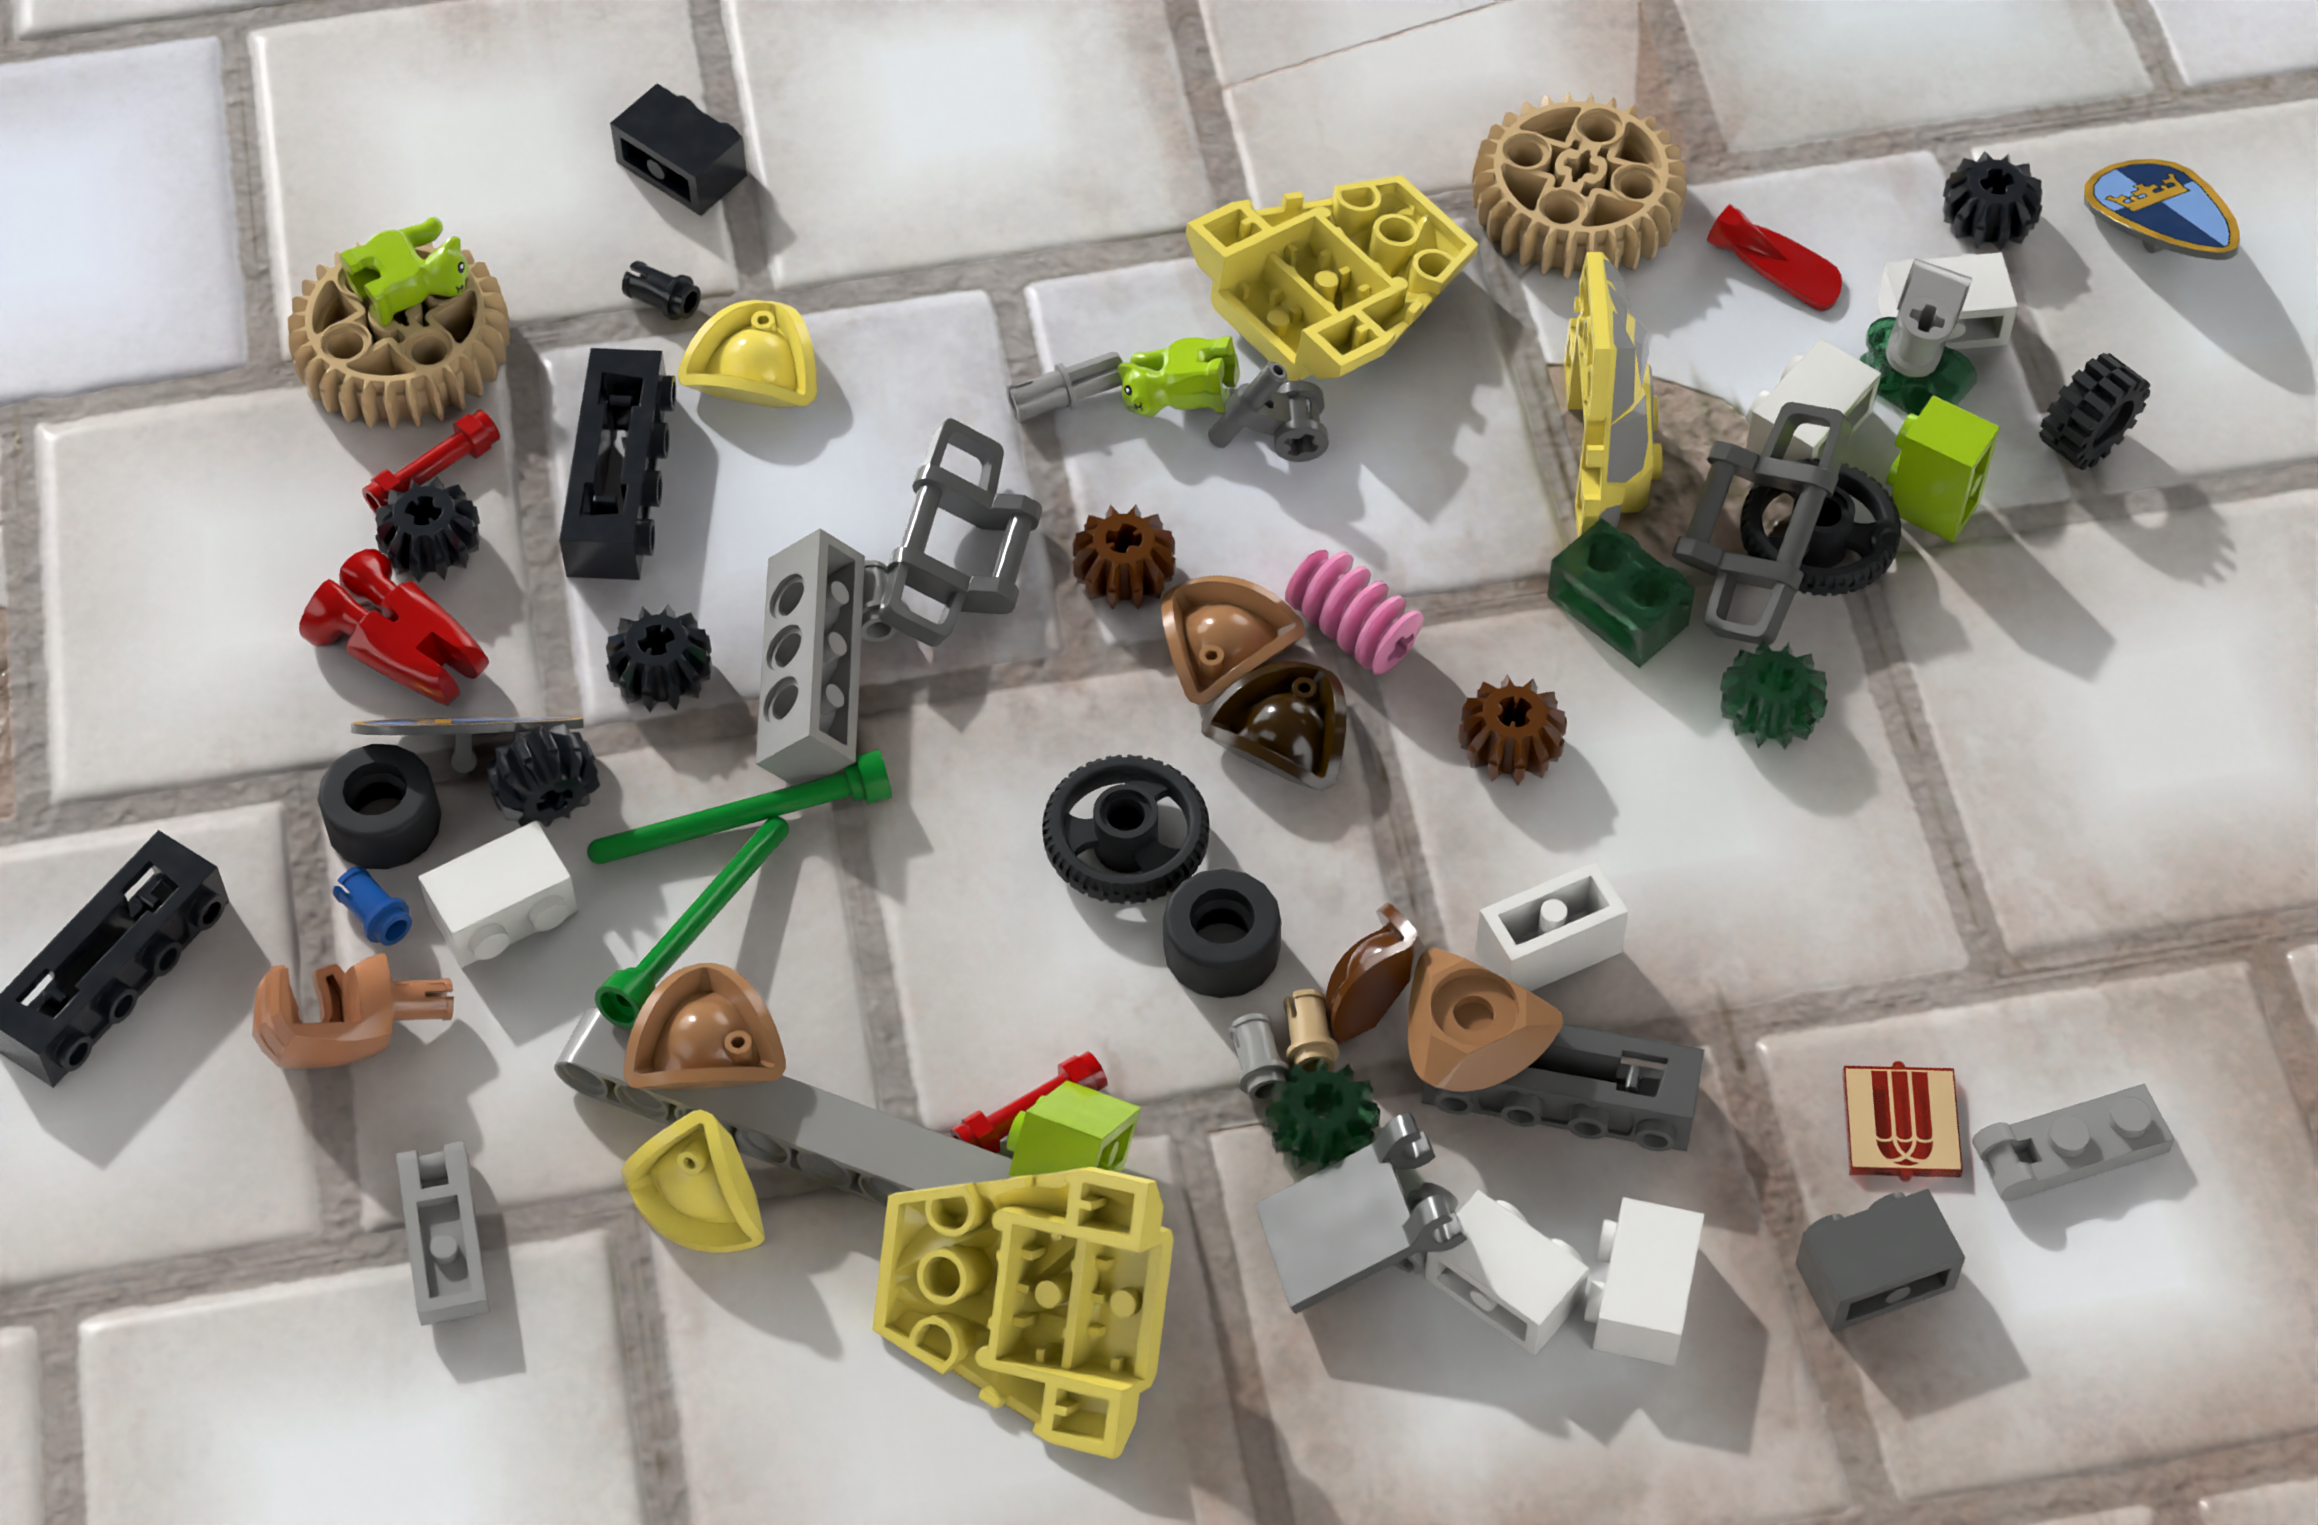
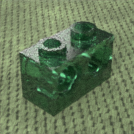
[1547,518,1695,668]

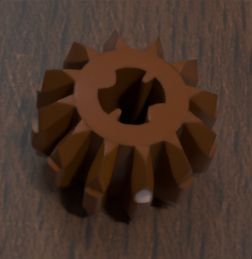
[1073,504,1176,610]
[1458,674,1567,786]

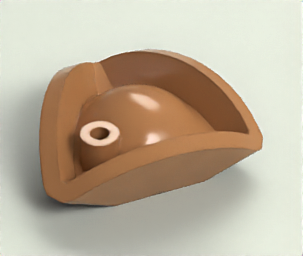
[1161,576,1306,705]
[1407,948,1563,1092]
[623,963,786,1090]

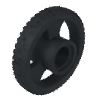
[1740,458,1901,596]
[1042,754,1210,904]

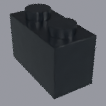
[610,83,747,216]

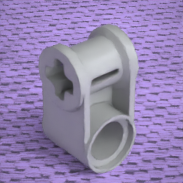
[1886,258,1972,377]

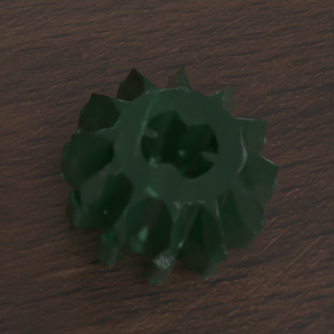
[1720,640,1828,750]
[1265,1057,1380,1171]

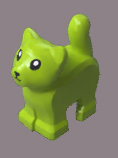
[339,217,470,327]
[1117,336,1240,418]

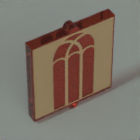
[1842,1061,1963,1182]

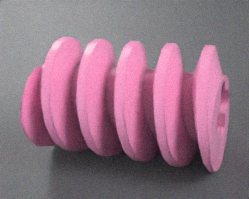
[1285,550,1424,676]

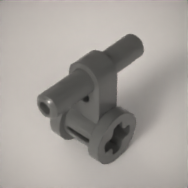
[1208,362,1329,462]

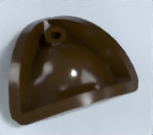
[1201,661,1347,791]

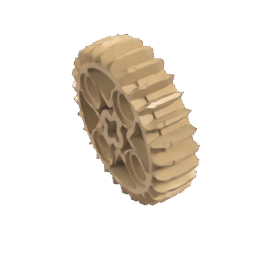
[1472,92,1687,280]
[287,241,510,430]

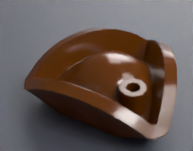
[1325,902,1425,1045]

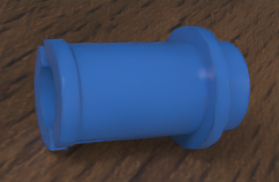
[333,866,412,946]

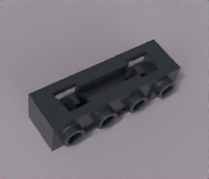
[559,348,676,580]
[0,830,229,1088]

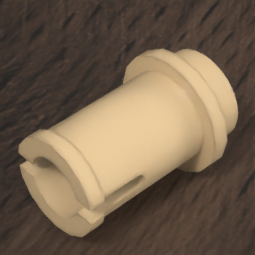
[1283,989,1340,1078]

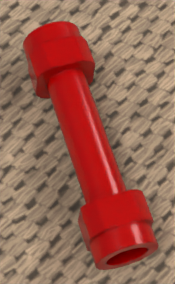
[362,409,500,515]
[950,1051,1108,1153]

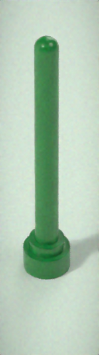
[587,749,893,864]
[595,816,789,1029]

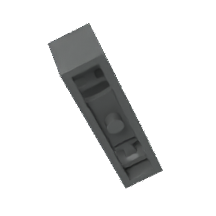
[1422,1024,1705,1152]

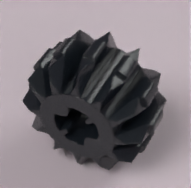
[1942,151,2043,251]
[375,476,481,582]
[606,604,713,713]
[486,724,600,827]

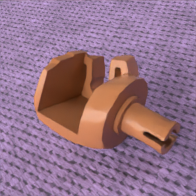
[252,953,454,1069]

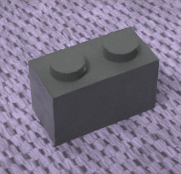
[1795,1188,1966,1333]

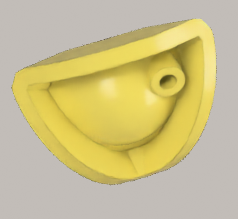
[677,300,817,408]
[621,1109,765,1253]

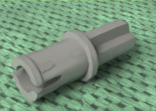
[1006,352,1123,423]

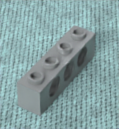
[756,528,865,785]

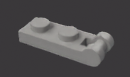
[1972,1083,2174,1201]
[396,1141,490,1326]

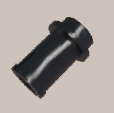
[622,261,701,320]

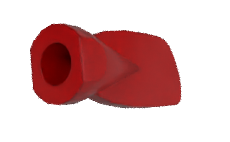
[1707,204,1842,311]

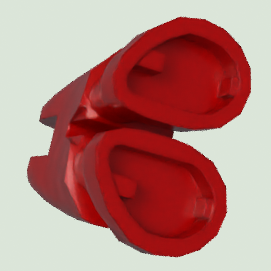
[299,549,489,707]

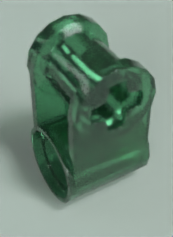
[1859,316,1977,416]

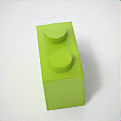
[1886,395,2000,543]
[1007,1080,1141,1177]

